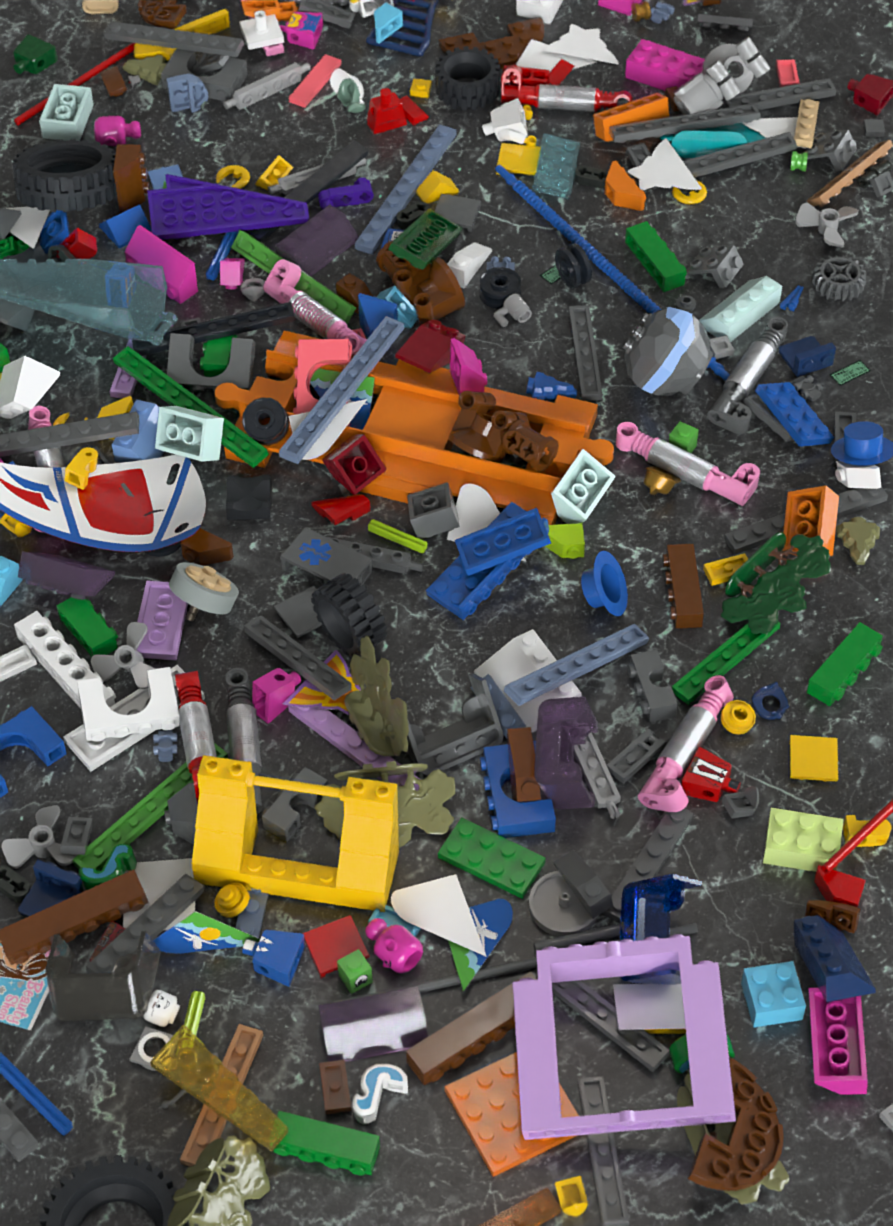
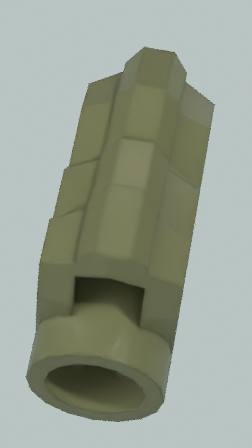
[123,55,167,85]
[836,517,880,565]

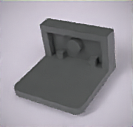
[805,129,857,172]
[686,245,744,289]

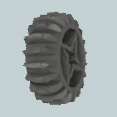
[812,254,867,302]

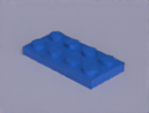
[755,382,834,447]
[455,508,551,576]

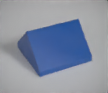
[99,205,152,249]
[39,211,70,254]

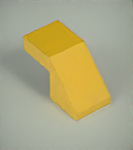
[134,43,176,61]

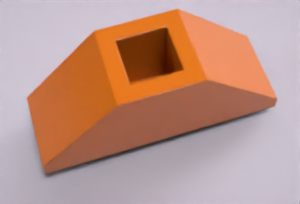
[605,161,646,211]

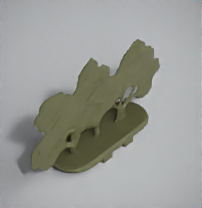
[344,636,409,756]
[314,761,455,848]
[168,1135,271,1226]

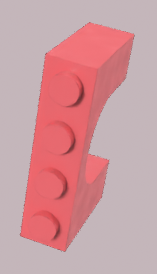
[293,339,352,426]

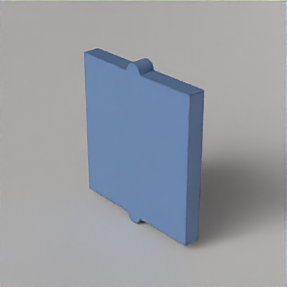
[148,165,183,190]

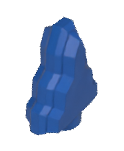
[526,372,577,402]

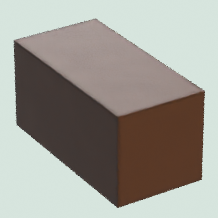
[665,86,680,112]

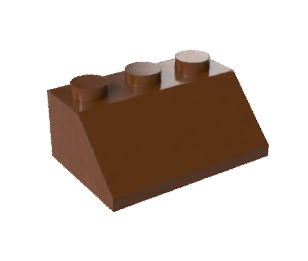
[113,144,150,214]

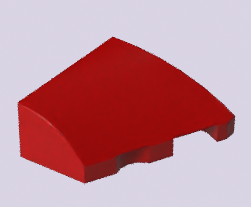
[311,494,370,526]

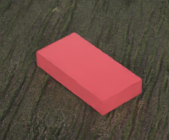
[776,60,800,87]

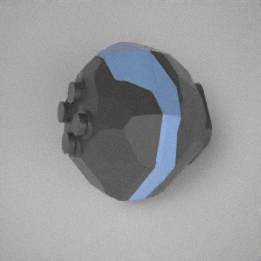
[622,307,714,396]

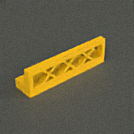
[174,9,230,35]

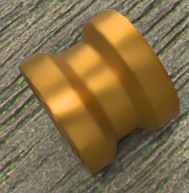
[631,1,651,22]

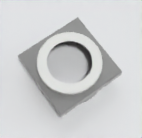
[130,1026,180,1073]

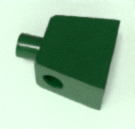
[13,34,58,74]

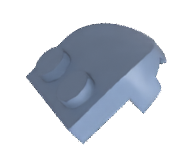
[166,74,208,113]

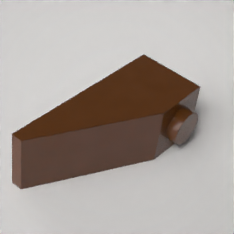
[507,727,541,802]

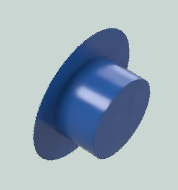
[831,421,893,465]
[581,551,628,616]

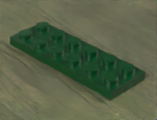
[388,208,463,270]

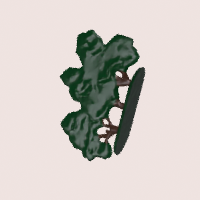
[721,532,831,634]

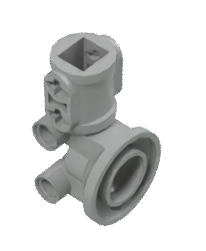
[674,37,770,115]

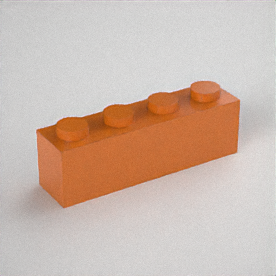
[593,93,670,142]

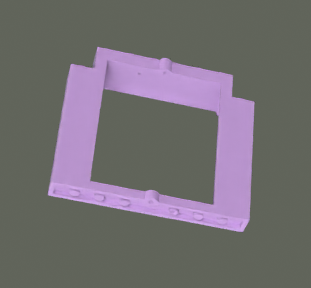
[513,934,736,1140]

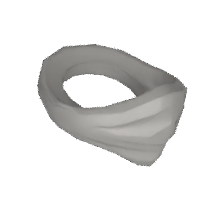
[240,278,265,301]

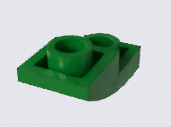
[0,236,38,259]

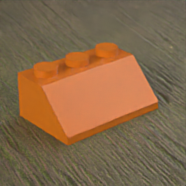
[783,486,839,556]

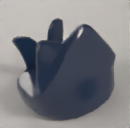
[752,681,790,720]

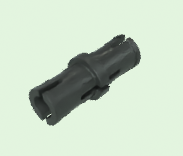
[858,160,893,189]

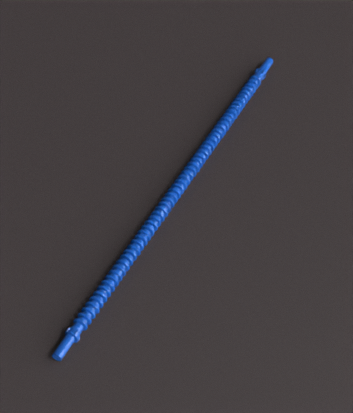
[495,165,730,381]

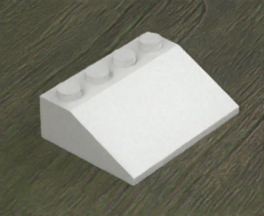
[474,629,581,732]

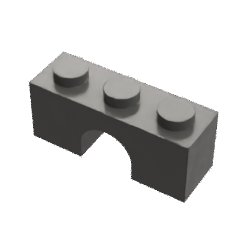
[627,649,678,722]
[262,767,328,843]

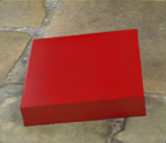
[302,915,369,978]

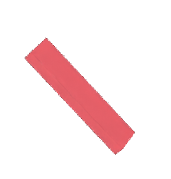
[289,54,341,108]

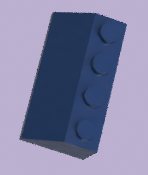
[794,915,876,1002]

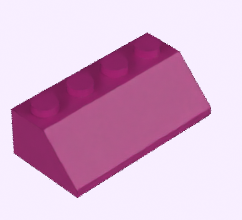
[125,225,198,304]
[809,988,867,1094]

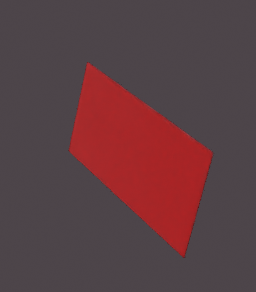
[549,59,575,86]

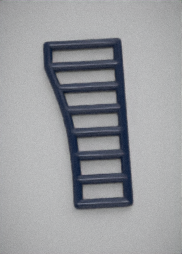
[366,0,439,57]

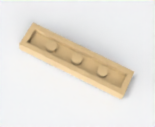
[794,99,819,148]

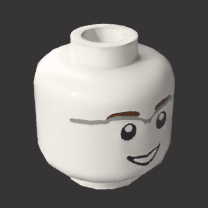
[141,989,180,1027]

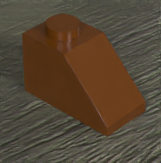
[336,273,374,314]
[181,528,234,566]

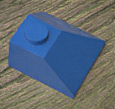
[358,293,398,339]

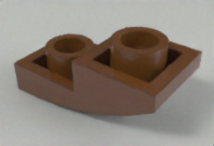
[100,66,127,97]
[805,900,861,933]

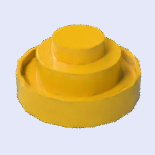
[721,700,756,735]
[214,882,250,918]

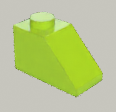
[545,523,585,559]

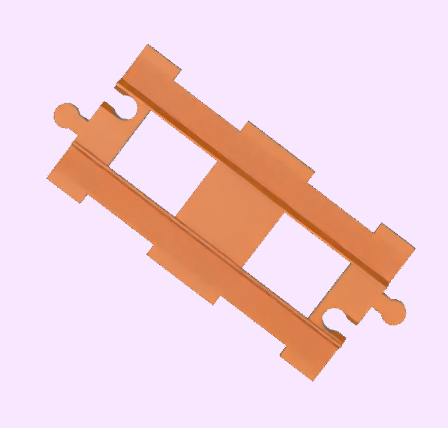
[214,330,614,525]

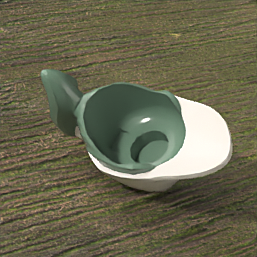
[330,68,365,113]

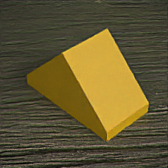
[416,170,459,204]

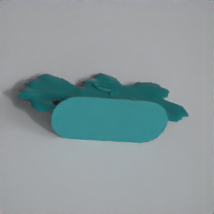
[660,123,766,158]

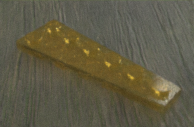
[150,1025,288,1151]

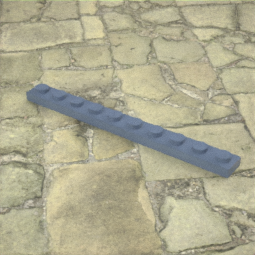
[355,124,456,255]
[279,316,404,464]

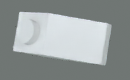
[835,461,881,489]

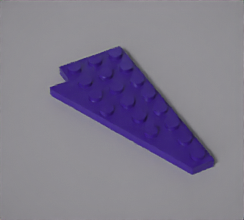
[147,174,309,240]

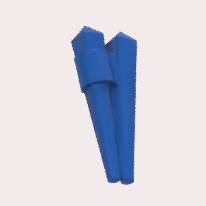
[780,285,804,311]

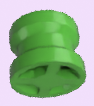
[790,151,808,172]

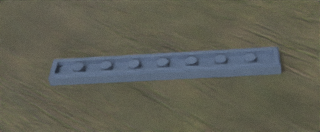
[504,624,649,706]

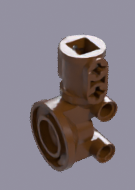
[376,241,465,326]
[449,391,559,472]

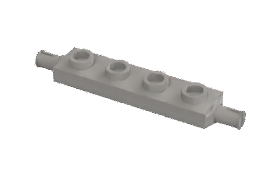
[223,62,311,110]
[268,158,366,195]
[565,712,621,819]

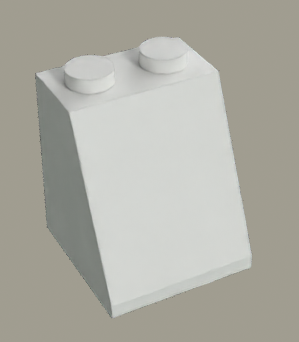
[0,356,60,419]

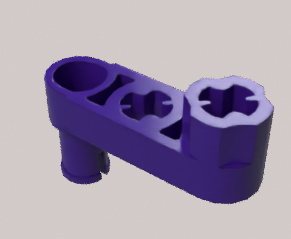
[318,177,374,220]

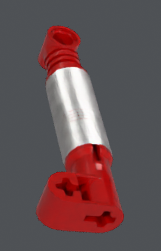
[501,65,633,112]
[175,671,217,805]

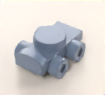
[651,2,675,24]
[487,256,515,270]
[153,730,178,762]

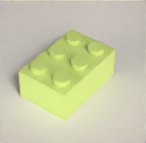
[763,808,843,872]

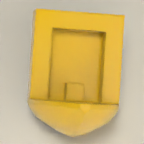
[0,513,32,537]
[555,1176,588,1217]

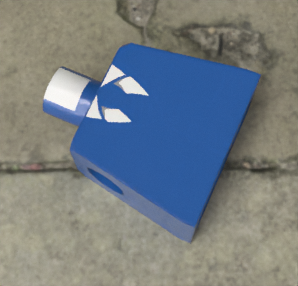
[242,930,305,987]

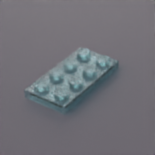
[532,133,580,199]

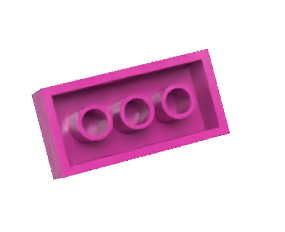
[625,39,705,91]

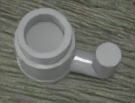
[494,294,532,327]

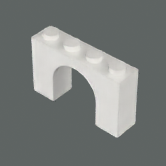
[77,667,179,741]

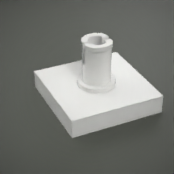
[240,11,284,50]

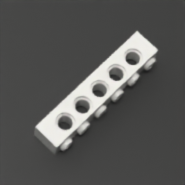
[14,611,116,709]

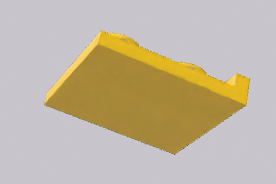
[496,143,541,175]
[789,735,838,782]

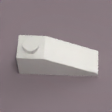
[447,242,492,288]

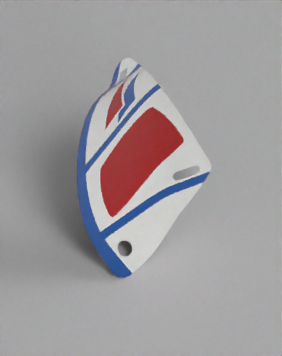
[0,454,206,552]

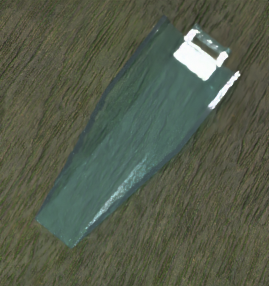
[0,259,178,345]

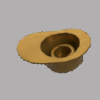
[644,467,681,495]

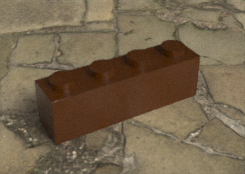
[662,544,704,628]

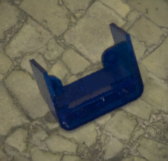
[620,874,702,985]

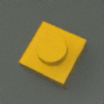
[410,78,432,98]

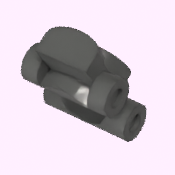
[792,375,822,402]

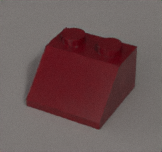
[322,434,387,495]

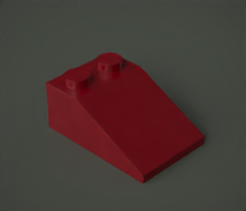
[395,320,466,373]

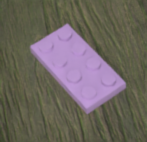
[131,581,188,660]

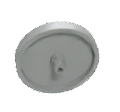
[529,871,598,937]

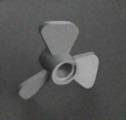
[796,203,859,248]
[91,622,156,689]
[2,805,77,869]

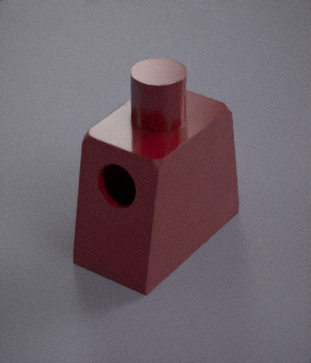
[847,74,893,115]

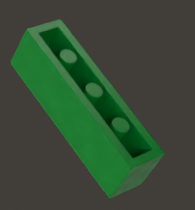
[625,221,687,292]
[807,622,883,707]
[269,1111,380,1175]

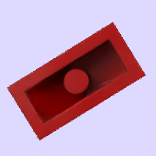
[57,228,97,264]
[814,865,866,907]

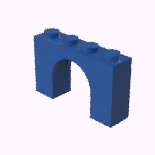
[0,706,67,798]
[480,740,556,838]

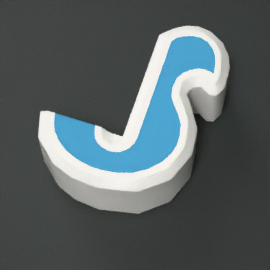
[352,1064,408,1124]

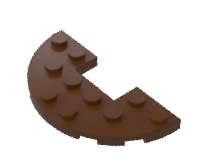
[138,0,187,29]
[439,17,544,69]
[688,1057,784,1191]

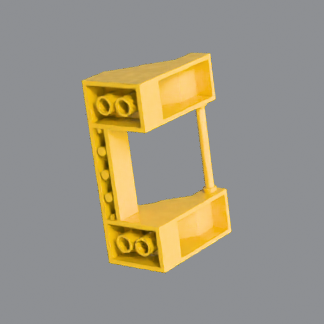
[192,755,399,912]

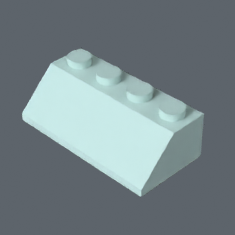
[699,276,782,342]

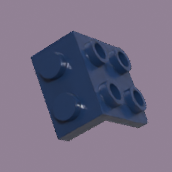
[778,336,836,377]
[18,860,84,917]

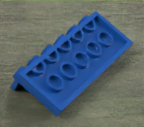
[426,502,549,620]

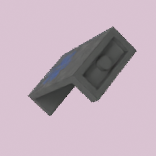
[280,527,372,585]

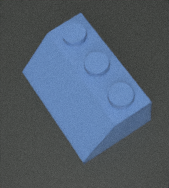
[112,399,164,463]

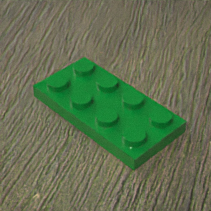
[438,817,546,899]

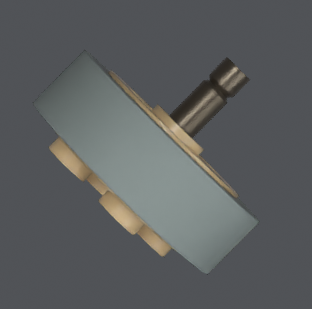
[169,562,239,621]

